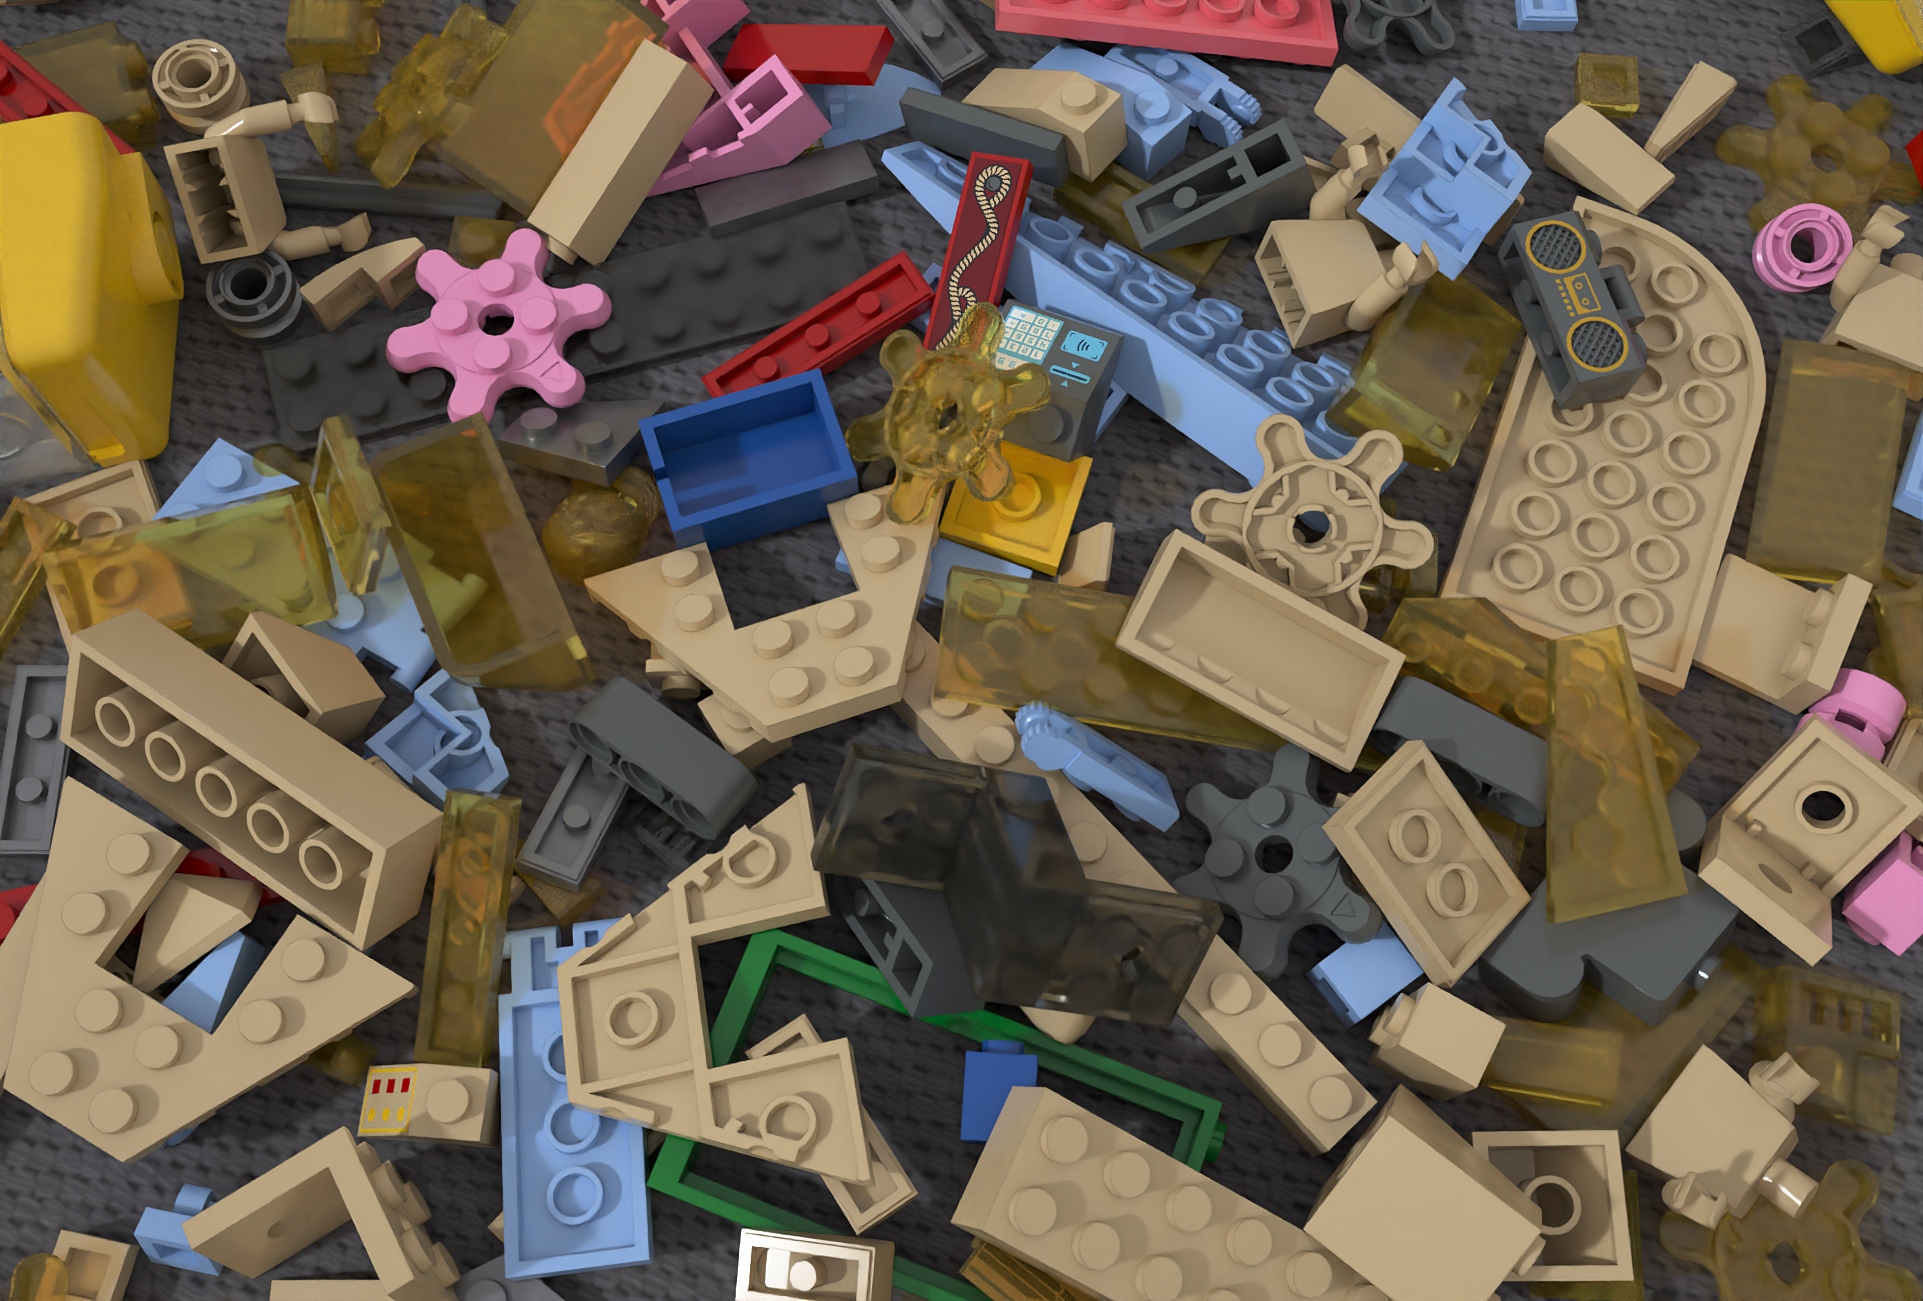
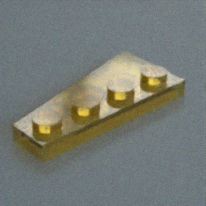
[1546,625,1688,924]

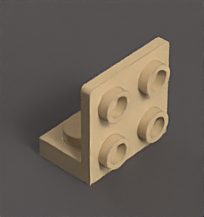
[1691,554,1873,715]

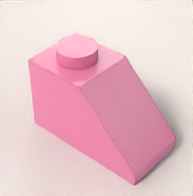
[1842,830,1923,956]

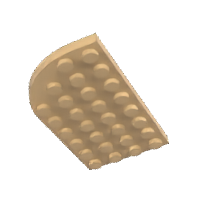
[1434,195,1766,696]

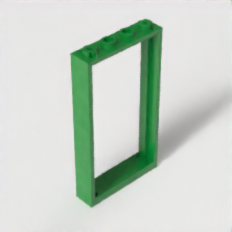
[646,928,1227,1301]

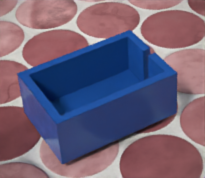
[638,368,859,552]

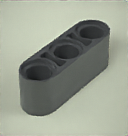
[567,676,759,840]
[1367,676,1572,827]

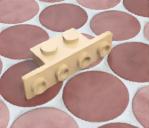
[1314,64,1525,245]

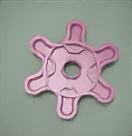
[386,228,612,431]

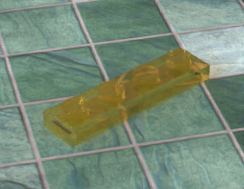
[413,787,522,1068]

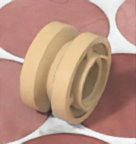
[152,39,251,136]

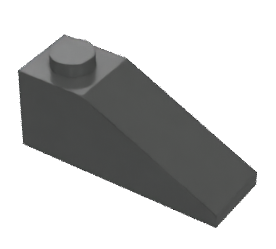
[1121,118,1317,254]
[825,834,1004,1018]

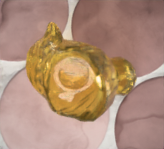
[542,467,660,586]

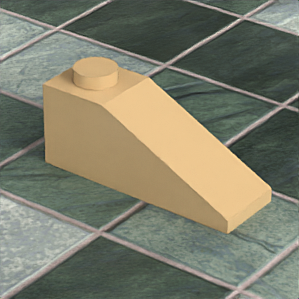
[961,68,1128,183]

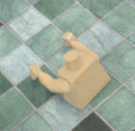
[163,92,372,264]
[1254,145,1439,349]
[1810,205,1923,402]
[1625,1044,1822,1230]

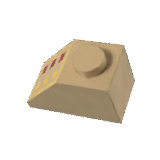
[357,1063,501,1148]

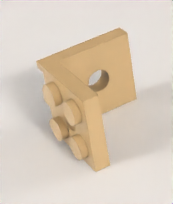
[1698,712,1923,967]
[181,1126,460,1301]

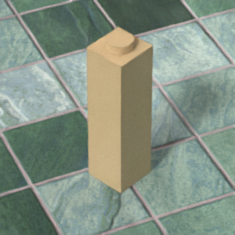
[527,38,715,269]

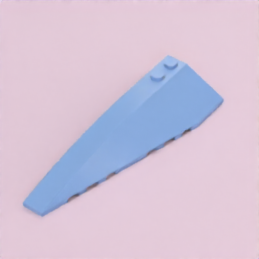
[881,141,1441,533]

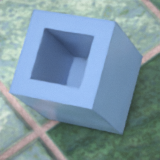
[1306,919,1424,1029]

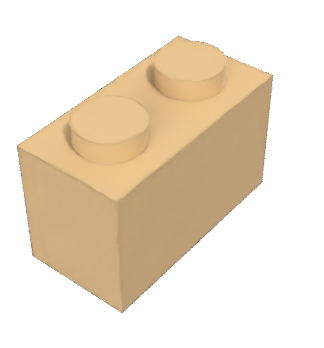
[1367,982,1506,1103]

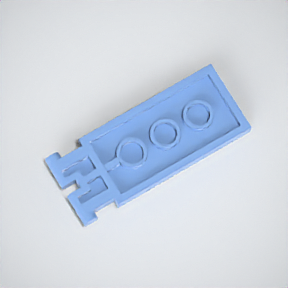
[140,438,485,694]
[497,917,654,1281]

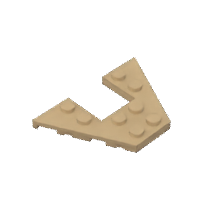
[584,467,950,743]
[3,776,419,1164]
[557,783,876,1188]

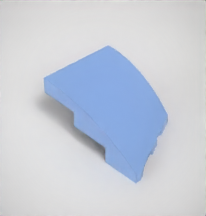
[1356,77,1532,281]
[361,655,509,871]

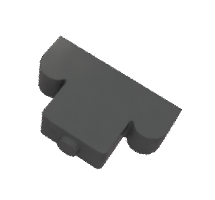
[1478,767,1740,1026]

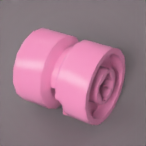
[1792,668,1907,762]

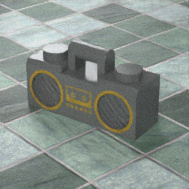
[1496,210,1647,411]

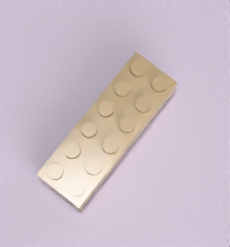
[60,607,444,952]
[950,1086,1393,1301]

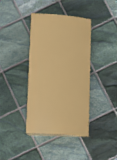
[1114,529,1407,773]

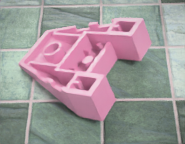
[543,0,833,197]

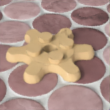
[1191,413,1434,631]

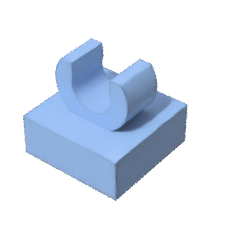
[134,1183,224,1276]

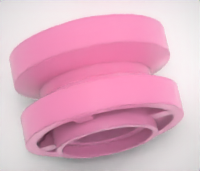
[1752,203,1853,294]

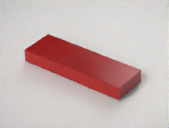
[722,24,894,86]

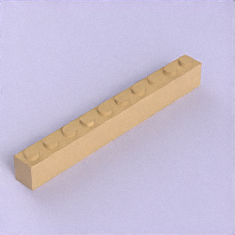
[889,620,1377,1157]

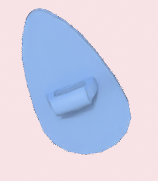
[800,64,941,154]

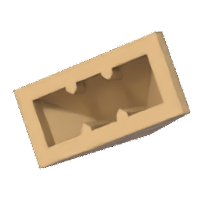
[132,873,264,994]

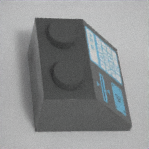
[955,299,1125,463]

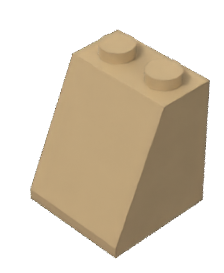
[1303,1084,1546,1301]

